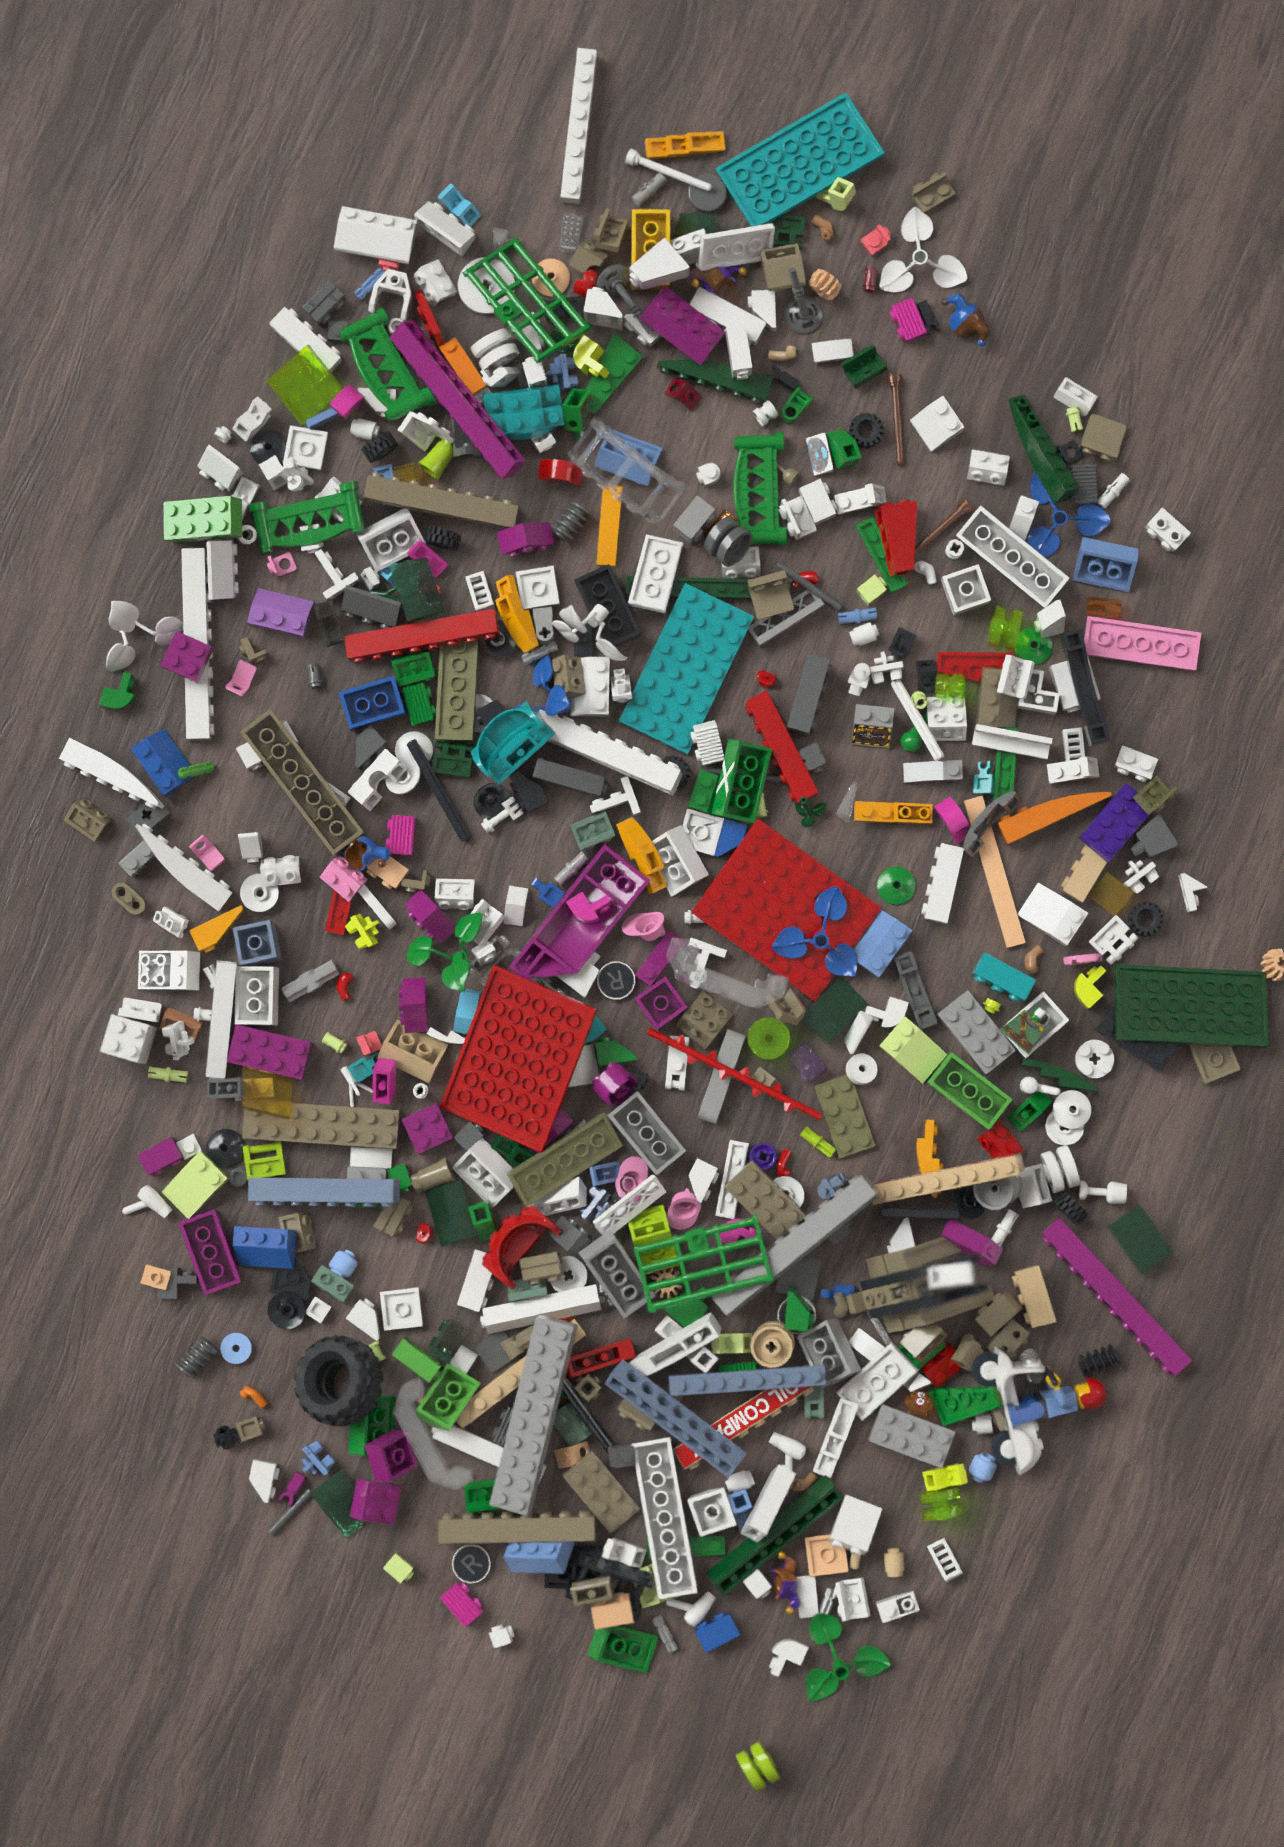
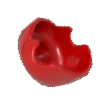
[573,269,599,297]

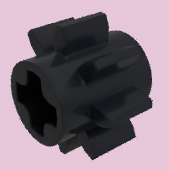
[213,1425,238,1450]

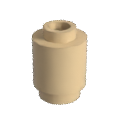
[884,1548,905,1577]

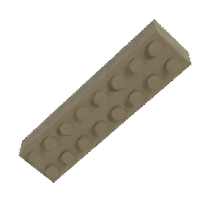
[240,708,364,855]
[242,1100,401,1149]
[438,1511,595,1544]

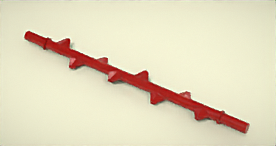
[647,1028,822,1120]

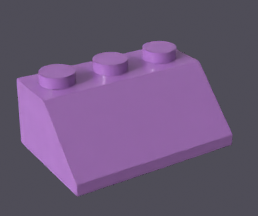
[247,588,314,639]

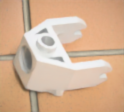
[368,269,412,321]

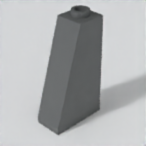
[533,758,608,797]

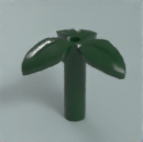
[795,796,827,828]

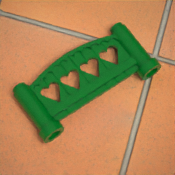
[339,307,435,422]
[733,432,787,546]
[248,481,364,554]

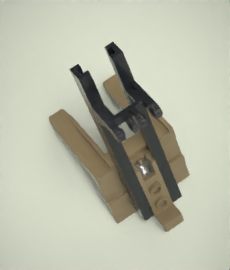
[845,1229,994,1333]

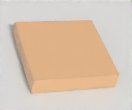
[805,1535,848,1577]

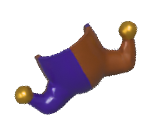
[771,1551,801,1615]

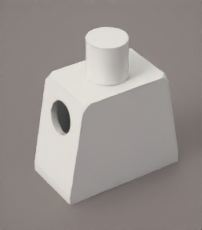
[557,952,600,998]

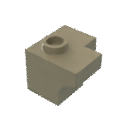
[569,239,608,273]

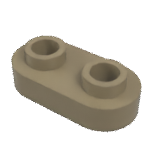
[112,883,146,915]

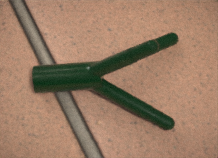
[371,582,413,610]

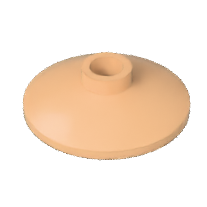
[532,259,570,297]

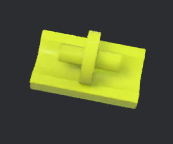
[345,913,379,949]

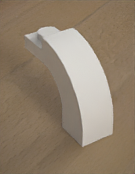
[655,1315,718,1373]

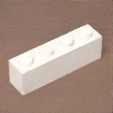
[690,287,766,346]
[269,307,342,378]
[921,843,964,924]

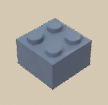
[233,920,282,967]

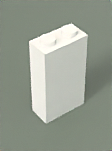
[741,1465,796,1542]

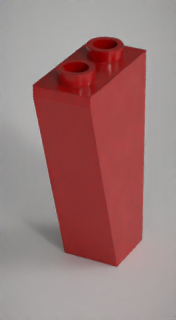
[875,499,917,577]
[566,1339,636,1378]

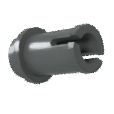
[307,664,323,689]

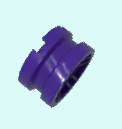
[749,1143,777,1170]

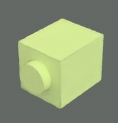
[856,575,887,606]
[383,1552,414,1583]

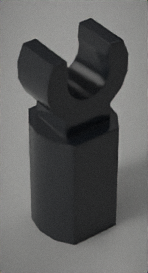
[916,300,940,335]
[767,364,801,392]

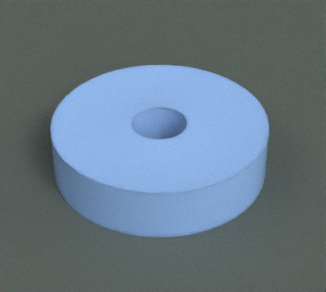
[220,1333,252,1364]

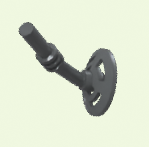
[597,264,655,335]
[784,268,822,334]

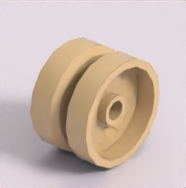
[750,1321,795,1368]

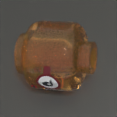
[904,1390,933,1417]

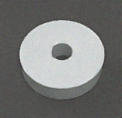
[846,1053,877,1085]

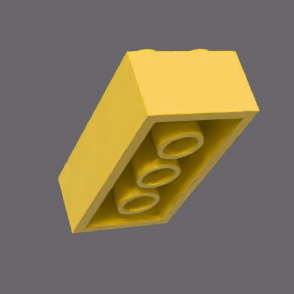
[632,209,670,290]

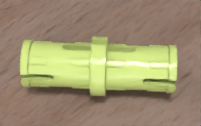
[148,1066,188,1083]

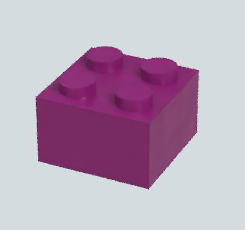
[160,631,214,684]
[634,976,688,1031]
[402,1103,454,1154]
[365,1430,418,1482]
[350,1478,402,1525]

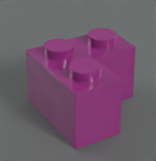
[497,522,554,557]
[404,889,455,944]
[398,977,428,1033]

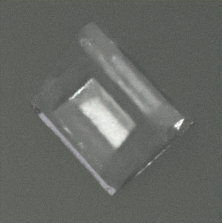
[493,228,510,248]

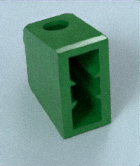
[664,1286,708,1327]

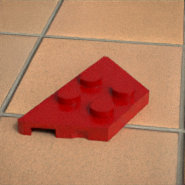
[413,289,445,358]

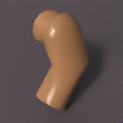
[812,215,834,240]
[1025,945,1044,974]
[790,1471,818,1491]

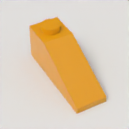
[189,906,244,953]

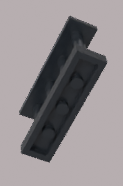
[565,1550,655,1622]

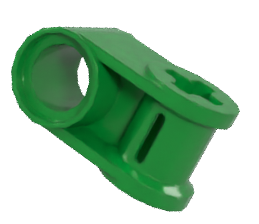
[781,386,814,424]

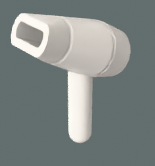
[1020,1076,1061,1095]
[122,1185,172,1218]
[769,1432,806,1470]
[666,1591,716,1627]

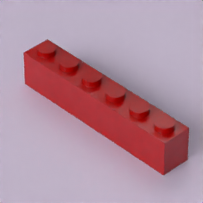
[745,691,819,805]

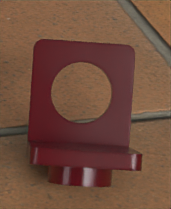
[664,378,702,411]

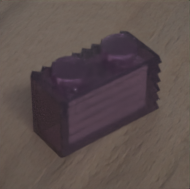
[785,1040,828,1084]

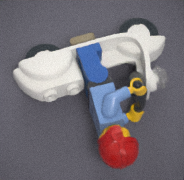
[972,1347,1106,1475]

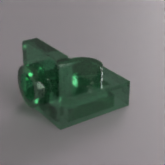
[547,330,580,358]

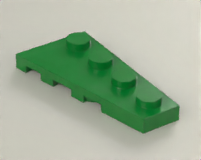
[586,333,643,415]
[928,1386,1003,1426]

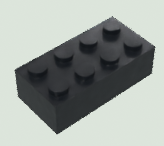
[574,564,641,648]
[1095,1000,1180,1072]

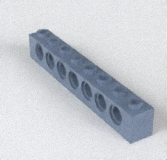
[604,1359,747,1478]

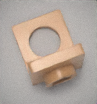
[141,1264,171,1290]
[554,1441,590,1469]

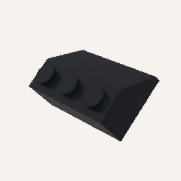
[544,1545,604,1589]

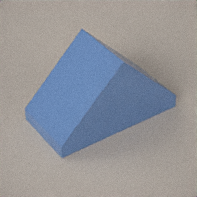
[589,1161,620,1186]

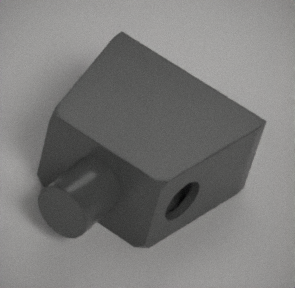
[1129,814,1179,858]

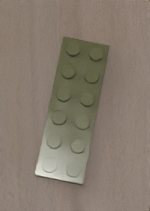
[435,639,479,741]
[506,1112,623,1207]

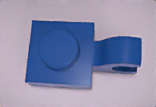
[531,878,565,908]
[820,1284,854,1304]

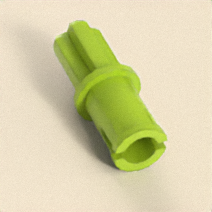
[800,1126,836,1158]

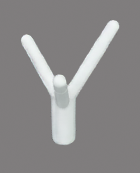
[341,1066,373,1107]

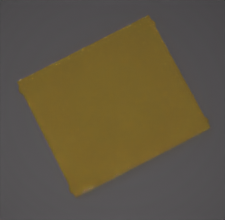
[242,1066,291,1120]

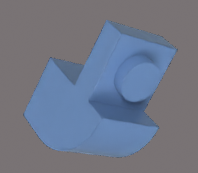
[727,1489,753,1535]

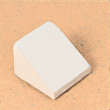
[909,1374,933,1392]

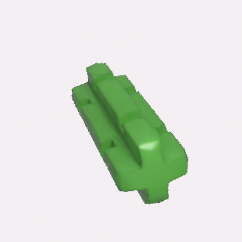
[178,761,214,779]

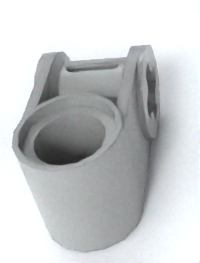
[533,607,554,645]

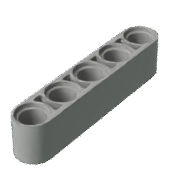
[697,1029,746,1124]

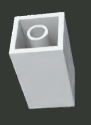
[100,1014,157,1064]

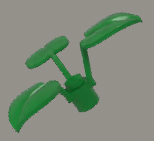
[406,913,483,992]
[805,1613,890,1702]

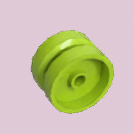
[736,1741,781,1792]

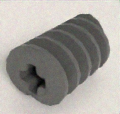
[551,502,592,544]
[175,1336,218,1378]

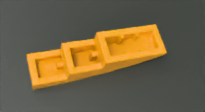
[645,131,725,159]
[596,485,622,566]

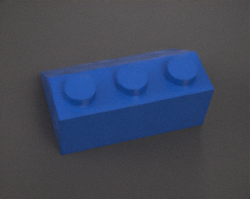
[131,729,196,797]
[233,1226,297,1269]

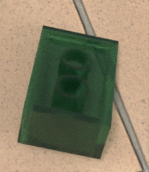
[802,977,868,1044]
[310,1468,367,1538]

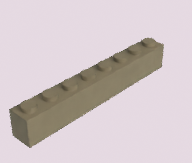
[363,473,518,529]

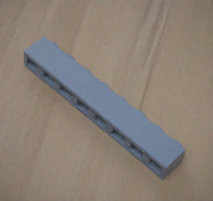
[248,1178,400,1207]
[669,1365,826,1396]

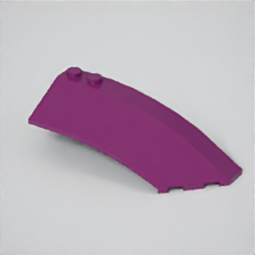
[509,843,650,979]

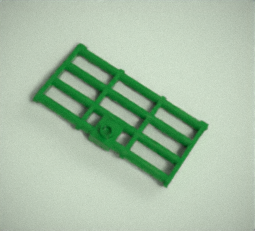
[463,237,592,364]
[634,1214,774,1314]

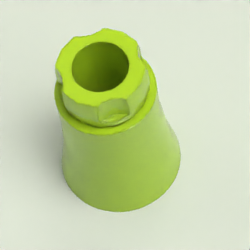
[418,439,454,480]

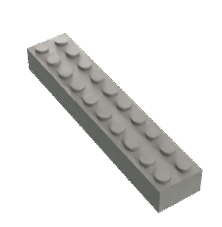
[712,1175,881,1316]
[489,1315,578,1515]

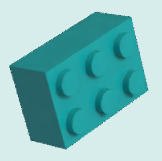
[971,953,1036,1003]

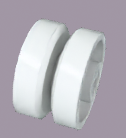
[471,328,520,370]
[1041,1145,1080,1193]

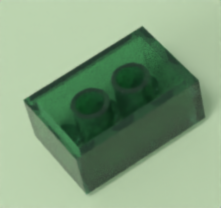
[1106,1205,1173,1275]

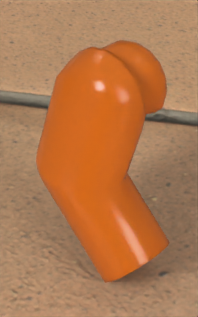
[240,1386,268,1408]

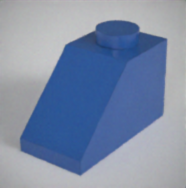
[714,819,749,858]

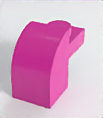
[329,384,365,419]
[934,797,970,844]
[566,892,612,923]
[720,1218,757,1244]

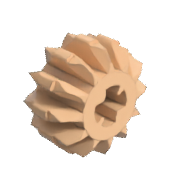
[809,269,841,300]
[1261,948,1284,981]
[651,1267,682,1299]

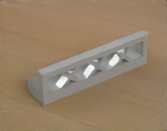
[748,590,824,647]

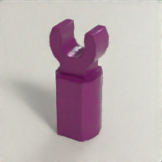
[279,1471,307,1506]

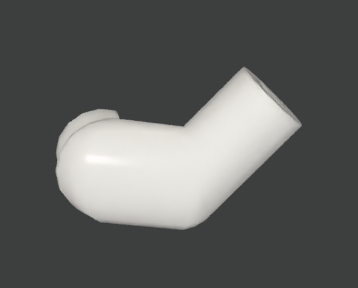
[914,561,937,585]

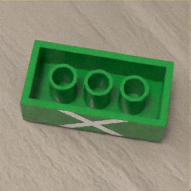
[712,739,772,823]

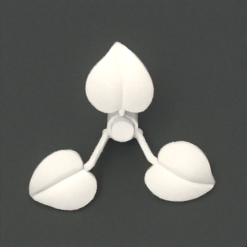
[880,207,967,292]
[106,601,183,672]
[552,604,628,661]

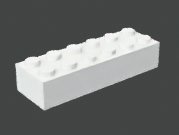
[956,506,1070,608]

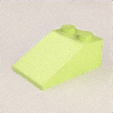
[879,1017,947,1084]
[162,1151,229,1219]

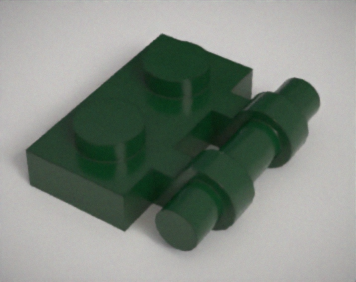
[769,214,805,250]
[432,741,474,778]

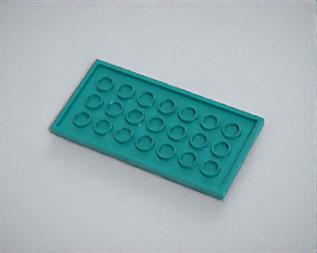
[715,93,885,227]
[619,583,754,754]

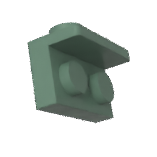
[311,1265,353,1304]
[507,1279,548,1302]

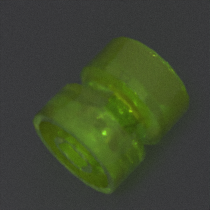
[935,673,966,699]

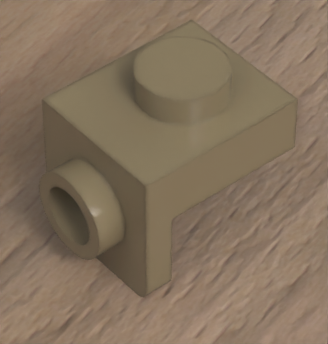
[239,637,268,664]
[401,870,431,893]
[751,1067,782,1099]
[235,1415,266,1442]

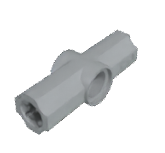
[281,960,340,1003]

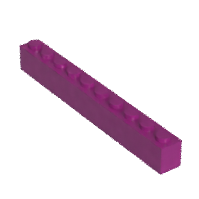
[390,320,526,479]
[1041,1218,1192,1376]

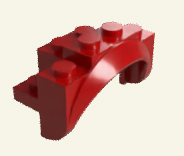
[482,1205,563,1290]

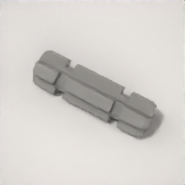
[522,641,558,665]
[818,1588,836,1614]
[653,1615,677,1653]

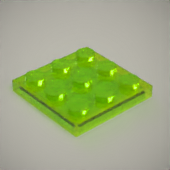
[266,345,343,426]

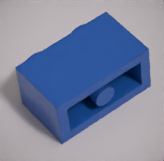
[695,1611,740,1653]

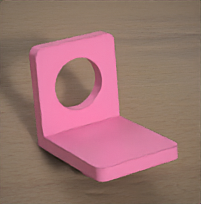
[267,552,297,578]
[226,660,257,696]
[189,835,225,871]

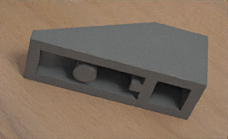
[207,1078,243,1099]

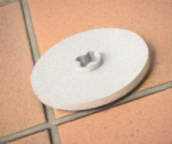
[458,257,515,314]

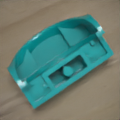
[483,384,564,440]
[470,701,556,785]

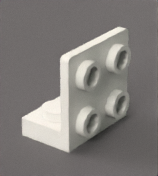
[779,496,817,540]
[926,696,967,741]

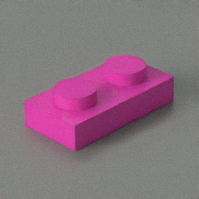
[407,539,448,579]

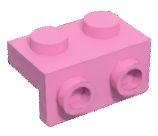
[320,855,368,902]

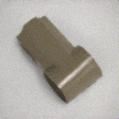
[500,1325,534,1360]

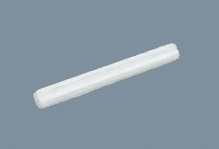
[891,679,944,761]

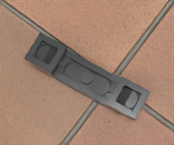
[963,791,1022,857]
[893,951,938,1030]

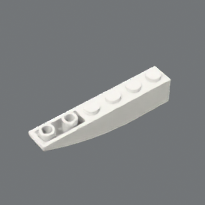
[59,738,164,809]
[135,823,232,911]
[627,1312,722,1376]

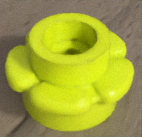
[983,998,1001,1014]

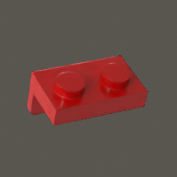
[977,1120,1024,1158]
[921,1342,962,1389]

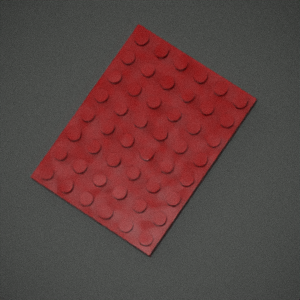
[691,819,881,1002]
[439,965,598,1153]

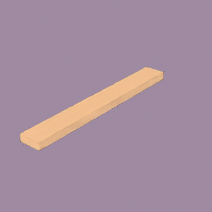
[964,796,1026,948]

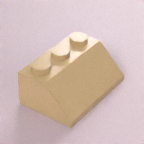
[377,1019,449,1083]
[1012,1265,1056,1328]

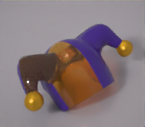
[690,265,747,293]

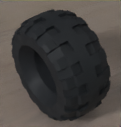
[294,1335,384,1427]

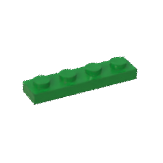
[855,517,908,593]
[993,727,1018,801]
[647,1535,725,1559]

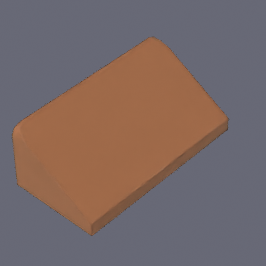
[159,1008,203,1043]

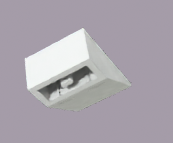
[138,951,200,990]

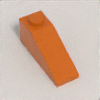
[439,337,487,395]

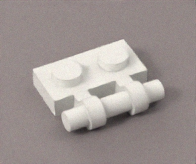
[1089,915,1138,965]

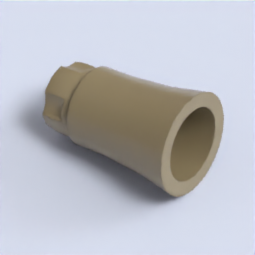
[410,1157,456,1192]

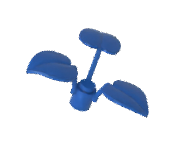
[1027,472,1111,557]
[515,655,571,716]
[772,887,857,977]

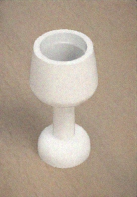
[1079,1181,1127,1204]

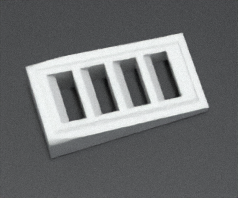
[466,571,496,612]
[1062,727,1085,761]
[927,1538,963,1582]

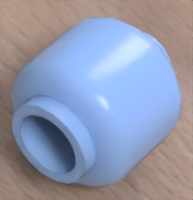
[329,1250,358,1278]
[969,1452,997,1483]

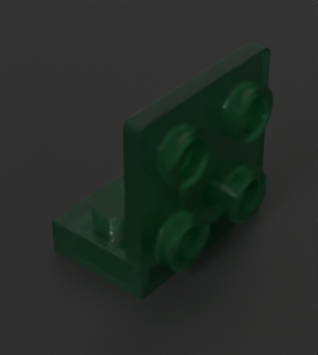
[428,1318,454,1364]

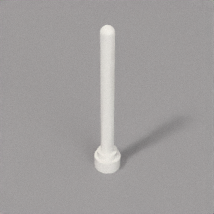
[625,149,712,191]

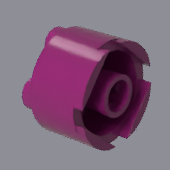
[592,1061,637,1108]

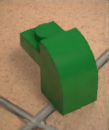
[99,672,136,711]

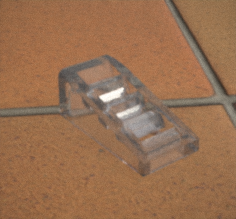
[835,781,857,823]

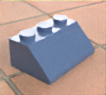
[594,428,663,486]
[1073,537,1138,592]
[853,910,912,978]
[503,1541,575,1574]

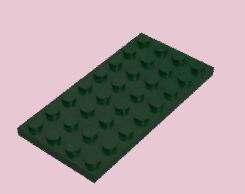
[1114,964,1268,1048]

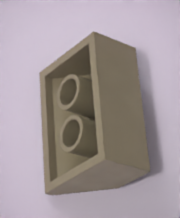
[977,666,1018,727]

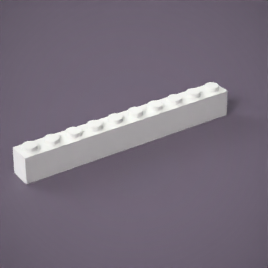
[181,548,215,741]

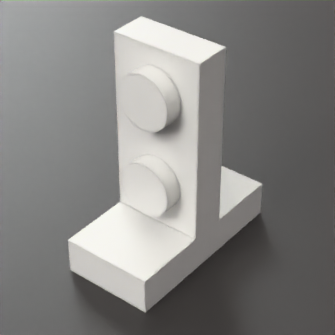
[834,484,887,515]
[315,549,360,602]
[1047,757,1100,784]
[590,776,641,816]
[687,938,727,989]

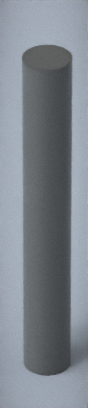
[268,1488,313,1536]

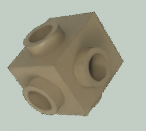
[574,1373,602,1401]

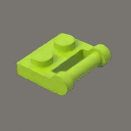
[243,1141,286,1180]

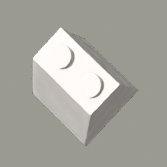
[629,238,690,290]

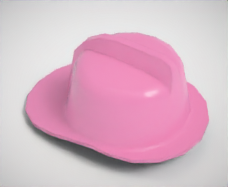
[622,912,665,941]
[615,1156,648,1203]
[666,1188,701,1230]

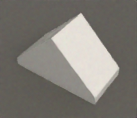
[503,886,528,926]

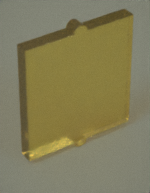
[1088,872,1134,916]

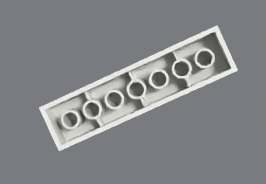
[539,709,683,796]
[632,1437,697,1599]

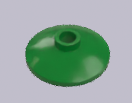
[1014,627,1053,665]
[877,867,915,905]

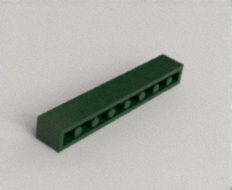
[706,1475,844,1596]

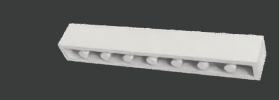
[560,48,597,204]

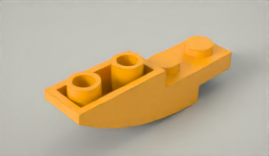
[495,575,539,653]
[854,801,933,824]
[616,817,667,894]
[916,1119,943,1198]

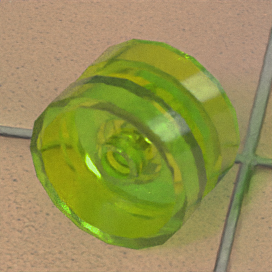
[988,605,1023,651]
[747,1017,790,1060]
[918,1486,964,1521]

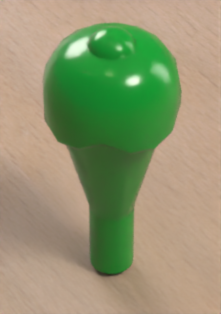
[901,711,928,753]

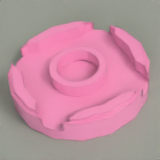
[1063,953,1102,965]

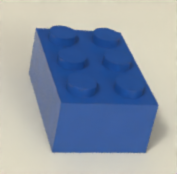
[339,676,406,731]

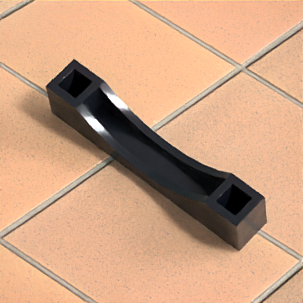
[1060,628,1110,747]
[475,700,549,813]

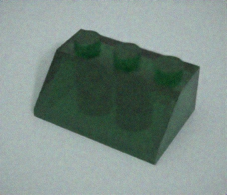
[389,557,445,624]
[425,1180,478,1246]

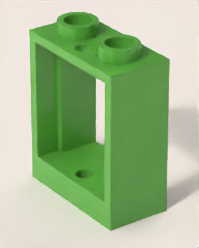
[392,1338,442,1382]

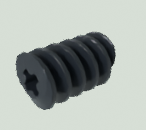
[1078,1344,1121,1379]

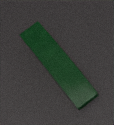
[1021,1057,1097,1091]
[491,1134,537,1166]

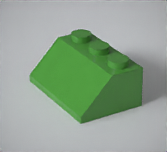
[416,1363,480,1431]

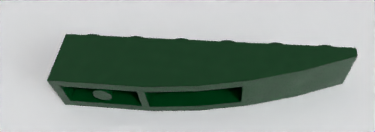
[657,360,773,404]
[1008,395,1080,504]

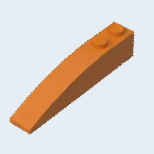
[997,792,1112,845]

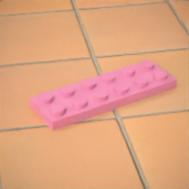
[1084,616,1201,671]

